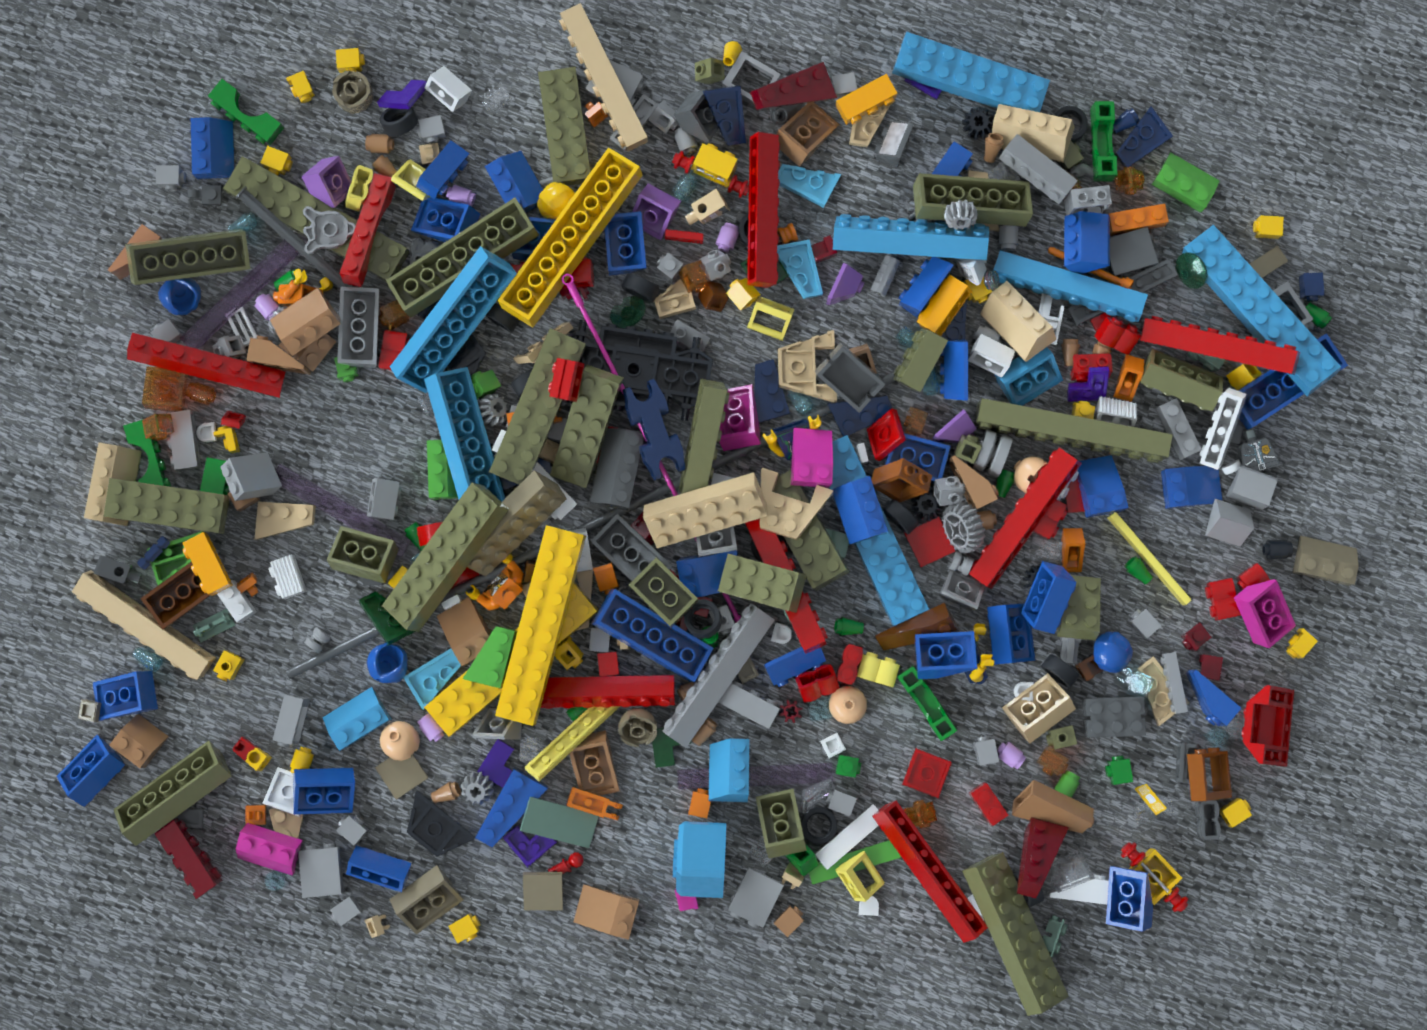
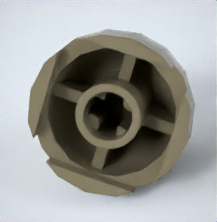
[618,708,657,747]

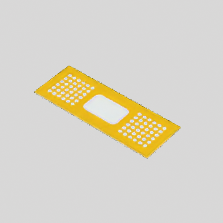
[1135,784,1167,815]

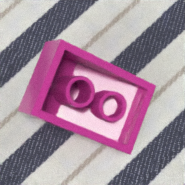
[719,384,761,451]
[790,428,833,488]

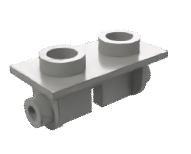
[670,319,710,352]

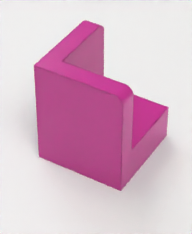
[675,888,699,911]

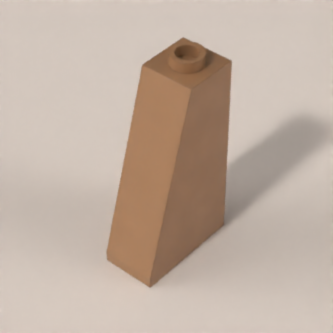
[1012,780,1094,834]

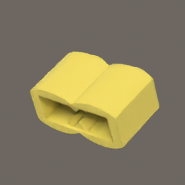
[345,165,373,212]
[857,652,900,687]

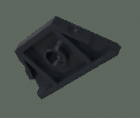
[448,334,486,379]
[407,791,475,857]

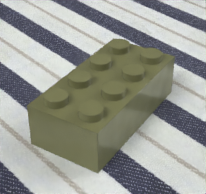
[1141,348,1223,412]
[718,554,807,613]

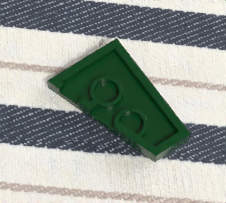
[359,591,416,646]

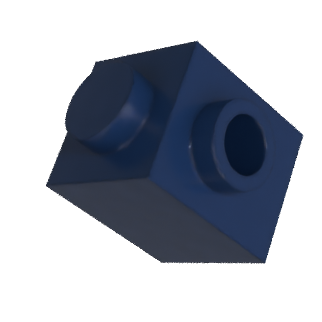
[1299,272,1324,302]

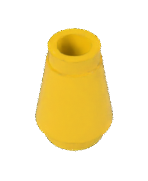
[723,41,742,66]

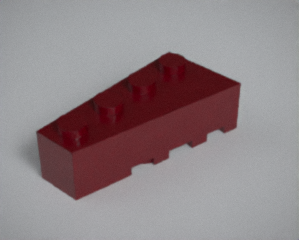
[750,62,837,110]
[1017,817,1068,898]
[154,818,223,899]

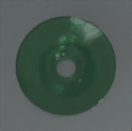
[1176,252,1208,289]
[610,296,646,328]

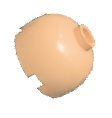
[1014,456,1048,494]
[829,686,867,724]
[380,721,420,761]

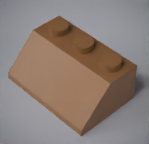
[270,287,341,356]

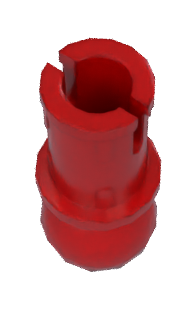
[548,852,584,875]

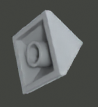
[1226,465,1278,510]
[1205,499,1254,547]
[696,526,738,557]
[939,570,985,610]
[472,708,522,740]

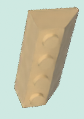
[992,104,1075,163]
[980,281,1057,362]
[84,443,142,526]

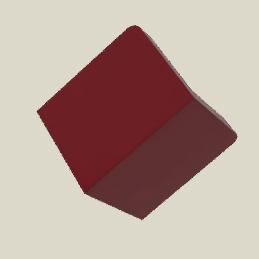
[811,235,837,264]
[1199,654,1223,681]

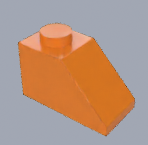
[1113,354,1144,402]
[1061,528,1085,572]
[593,563,619,595]

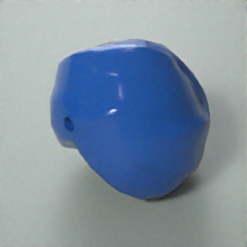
[158,278,201,315]
[1094,631,1133,673]
[367,643,408,683]

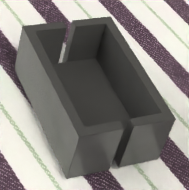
[815,342,885,413]
[1082,697,1146,738]

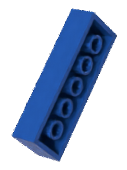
[1238,333,1348,430]
[591,589,714,682]

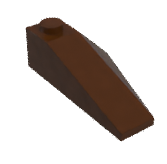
[875,603,960,651]

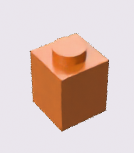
[688,788,711,819]

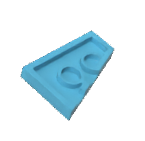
[778,164,841,208]
[777,240,823,299]
[404,648,461,710]

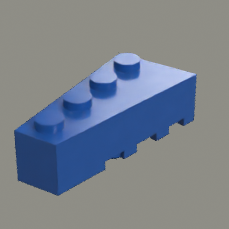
[475,767,548,847]

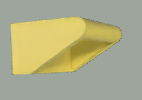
[391,159,430,201]
[747,296,795,341]
[835,851,885,902]

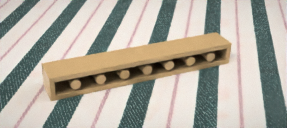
[559,3,648,152]
[72,570,216,680]

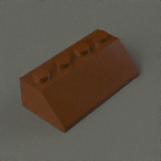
[140,562,211,630]

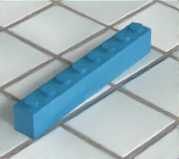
[992,250,1148,322]

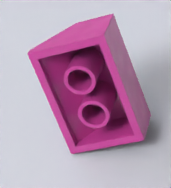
[1234,579,1296,648]
[236,823,303,876]

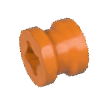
[777,223,798,244]

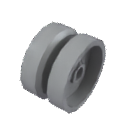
[972,429,1012,478]

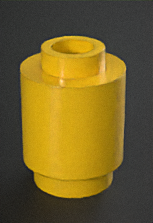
[290,746,314,773]

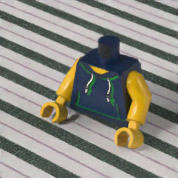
[763,415,822,460]
[964,623,994,684]

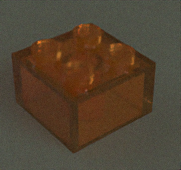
[142,366,188,412]

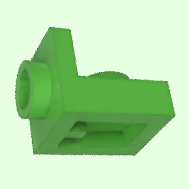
[334,357,359,382]

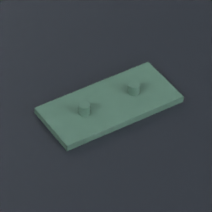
[520,797,599,848]

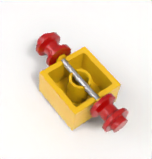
[672,143,749,198]
[1121,842,1188,912]

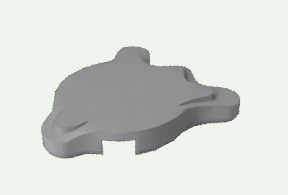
[303,206,356,255]

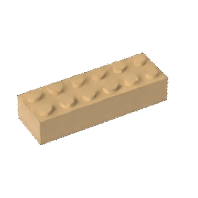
[643,472,767,548]

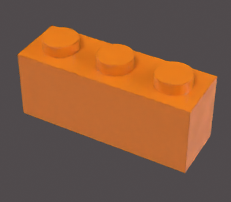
[1108,204,1169,236]

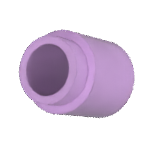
[446,185,476,207]
[715,223,739,252]
[255,294,280,321]
[417,713,445,742]
[997,742,1026,769]

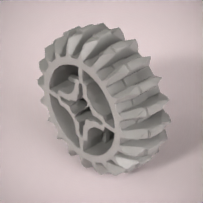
[941,502,986,553]

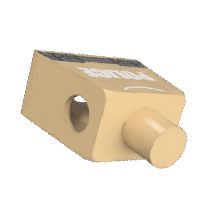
[685,189,730,225]

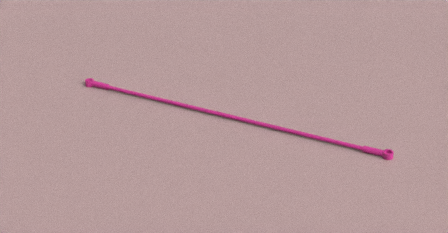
[562,274,741,623]

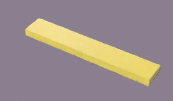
[1107,512,1191,606]
[525,706,620,781]

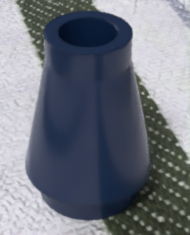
[1113,108,1140,134]

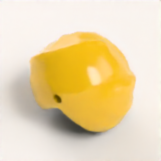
[537,182,575,220]

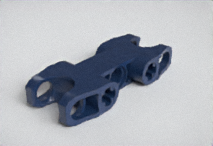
[623,379,686,480]

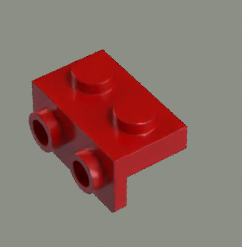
[1071,354,1113,383]

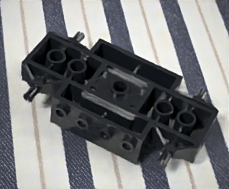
[566,320,713,421]

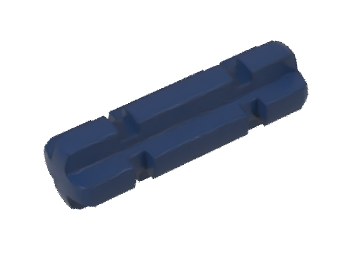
[137,536,170,570]

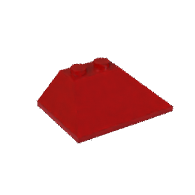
[1242,685,1294,767]

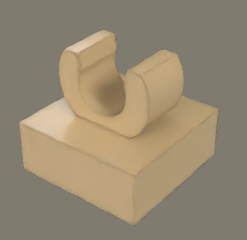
[419,143,440,165]
[782,862,804,889]
[365,915,390,938]

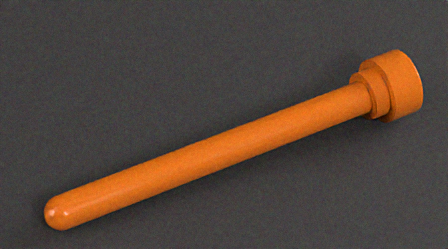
[1048,247,1134,289]

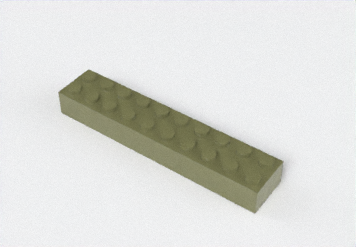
[223,156,410,282]
[974,398,1173,463]

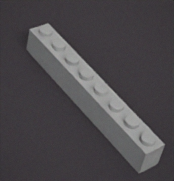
[662,603,775,748]

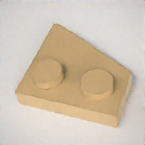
[654,274,696,319]
[269,808,303,839]

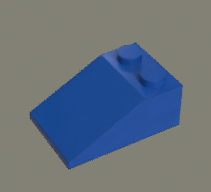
[411,197,480,243]
[1077,455,1129,518]
[1161,466,1223,509]
[676,550,738,597]
[915,631,977,679]
[1186,670,1241,726]
[93,671,158,721]
[1106,866,1153,932]

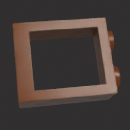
[872,458,932,503]
[1187,747,1232,801]

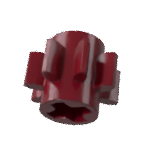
[779,700,803,723]

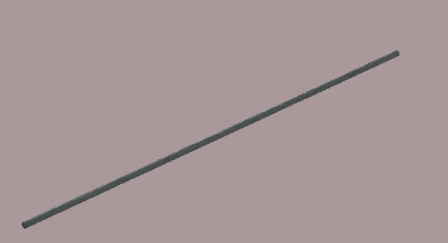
[285,372,896,679]

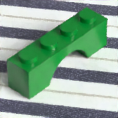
[208,79,284,146]
[1090,101,1118,182]
[123,419,171,487]
[897,665,958,741]

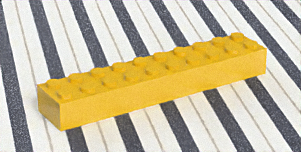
[498,147,643,328]
[495,525,586,726]
[424,581,599,737]

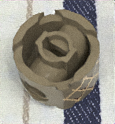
[332,70,374,114]

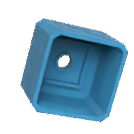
[673,821,726,898]

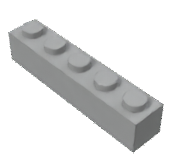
[1161,652,1188,714]

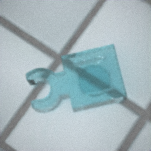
[1117,667,1155,698]

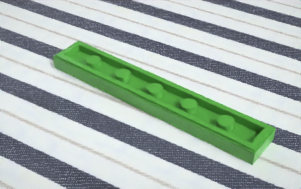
[809,840,901,885]

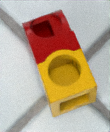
[232,736,272,771]

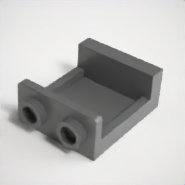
[1108,227,1160,277]

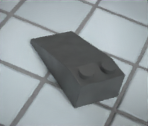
[590,514,673,581]

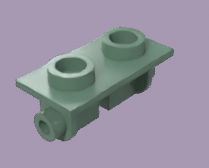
[192,608,236,643]
[1043,915,1068,957]

